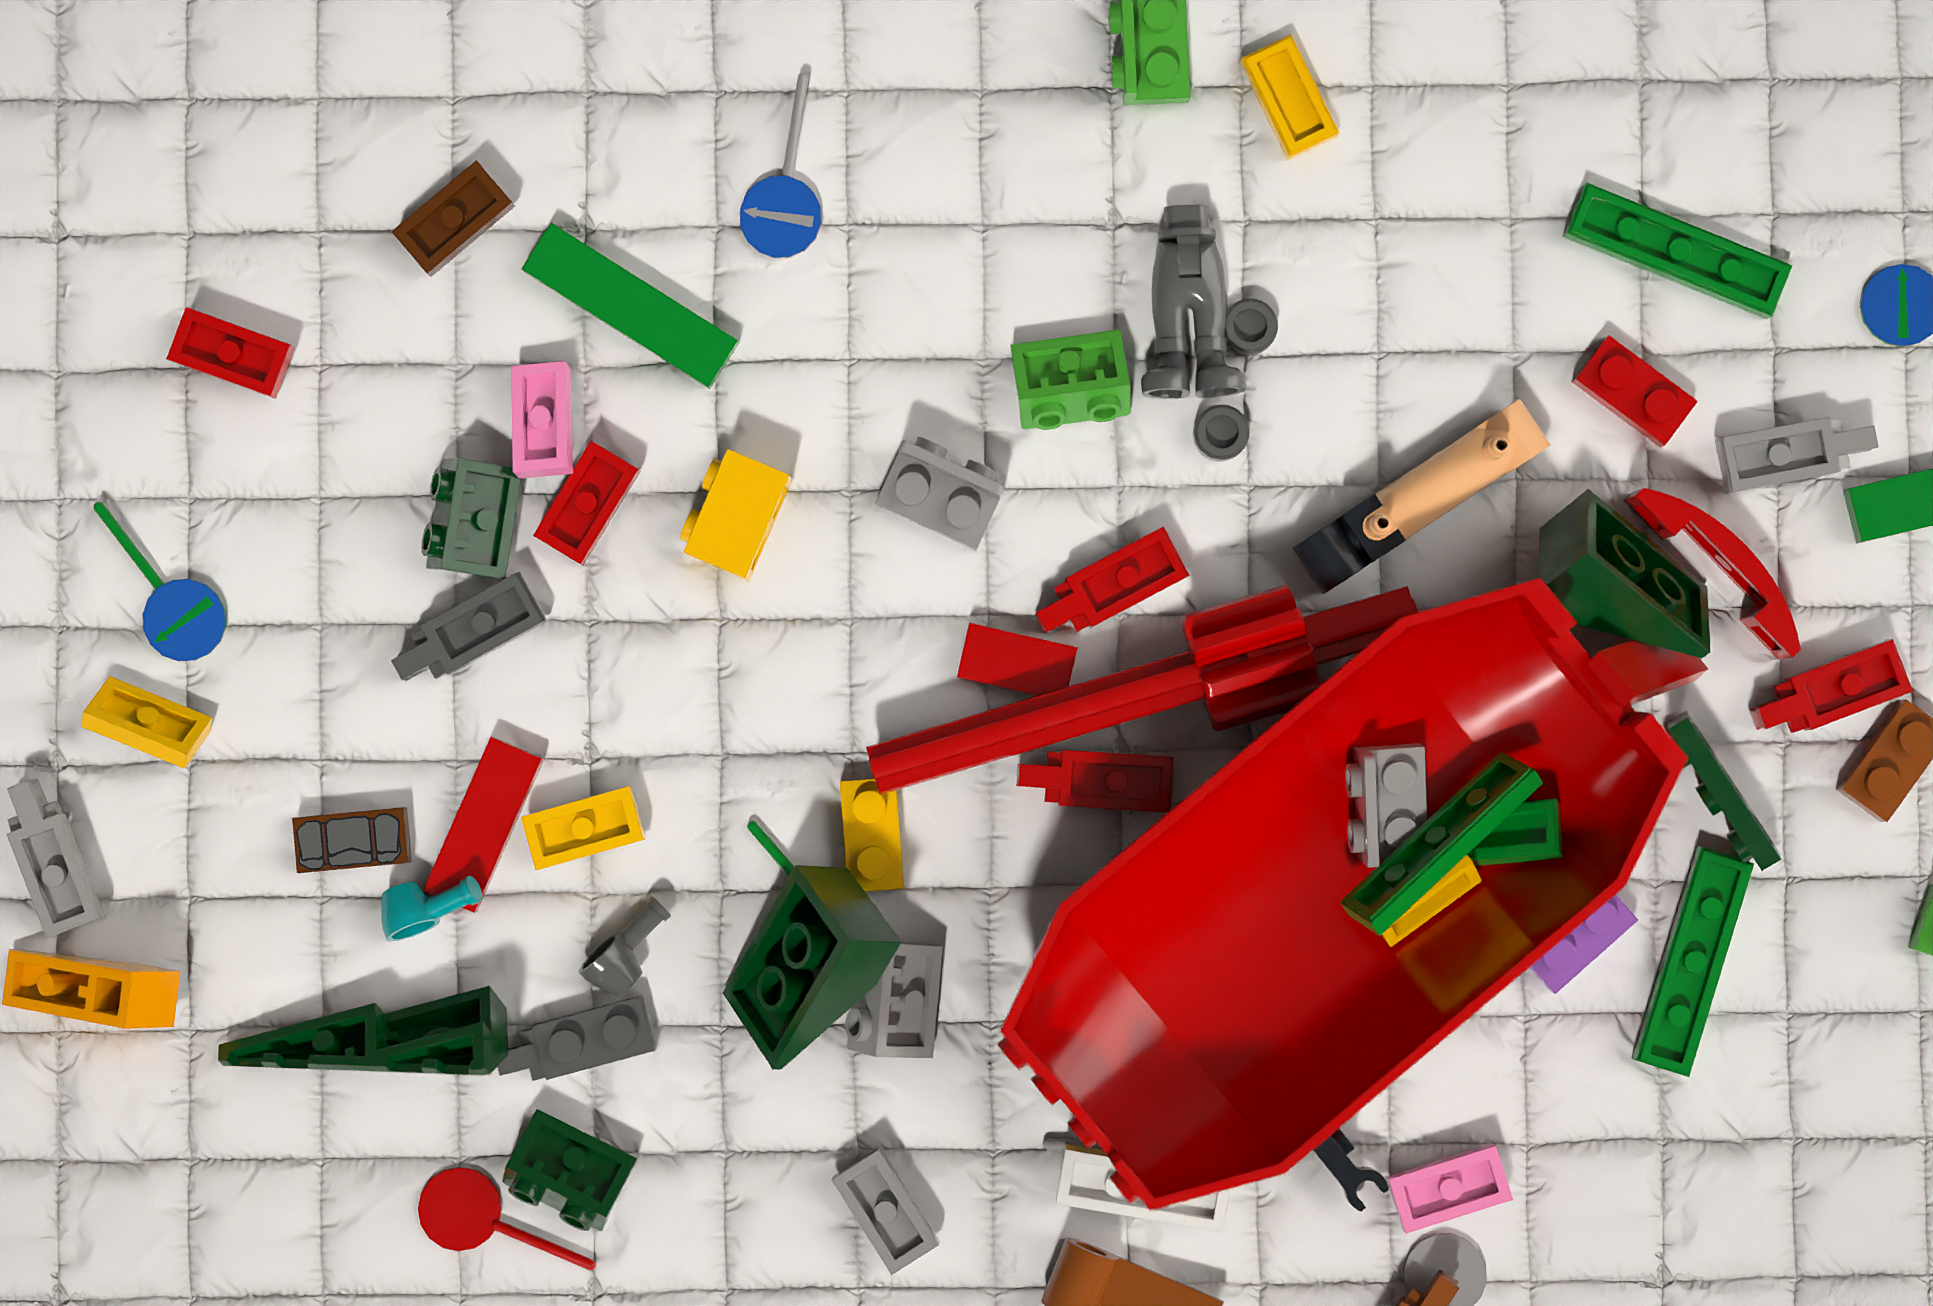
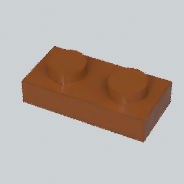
[1836,699,1933,822]

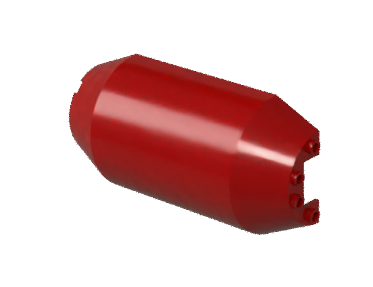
[997,578,1688,1211]

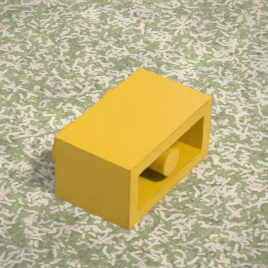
[680,449,793,581]

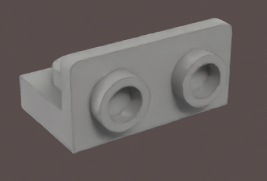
[875,436,1005,551]
[1345,743,1427,868]
[845,943,943,1058]

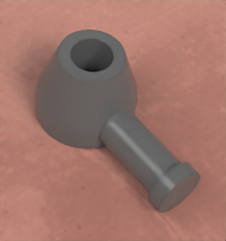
[578,896,671,997]

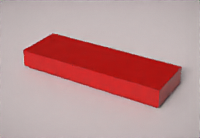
[1586,640,1709,708]
[423,737,544,913]

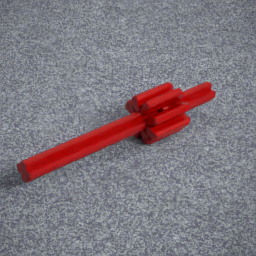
[866,585,1418,795]

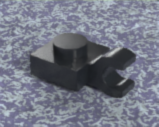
[1313,1128,1389,1212]

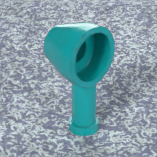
[381,876,482,941]

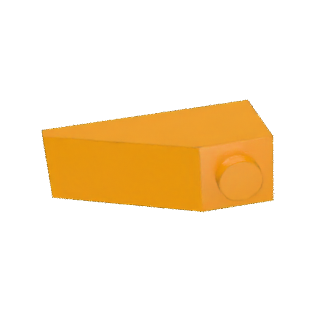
[2,949,181,1029]

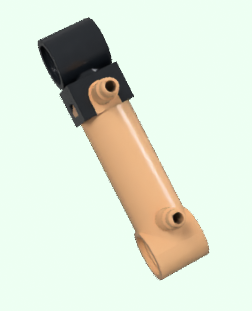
[1293,399,1550,594]

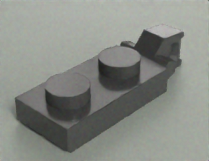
[391,572,547,681]
[498,995,657,1081]

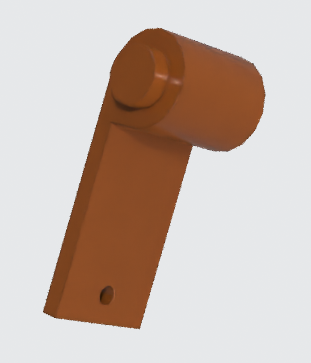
[1041,1237,1224,1306]

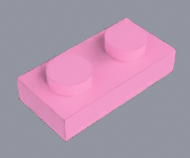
[511,361,573,479]
[1386,1143,1513,1234]

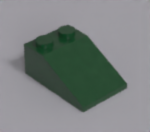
[1538,489,1711,658]
[723,865,902,1070]

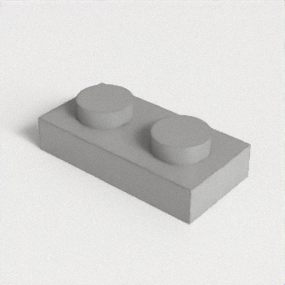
[831,1147,940,1275]

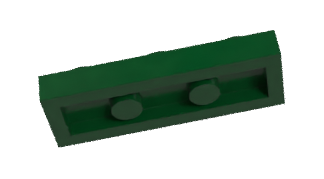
[1667,711,1781,871]

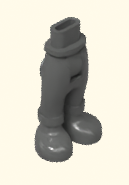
[1141,205,1246,399]

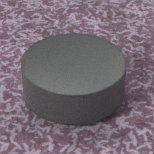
[1225,298,1278,356]
[1193,405,1250,462]

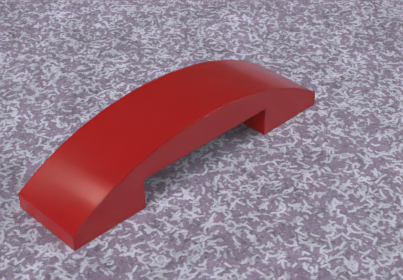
[1623,488,1801,659]

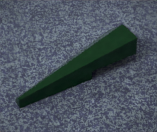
[218,986,508,1075]

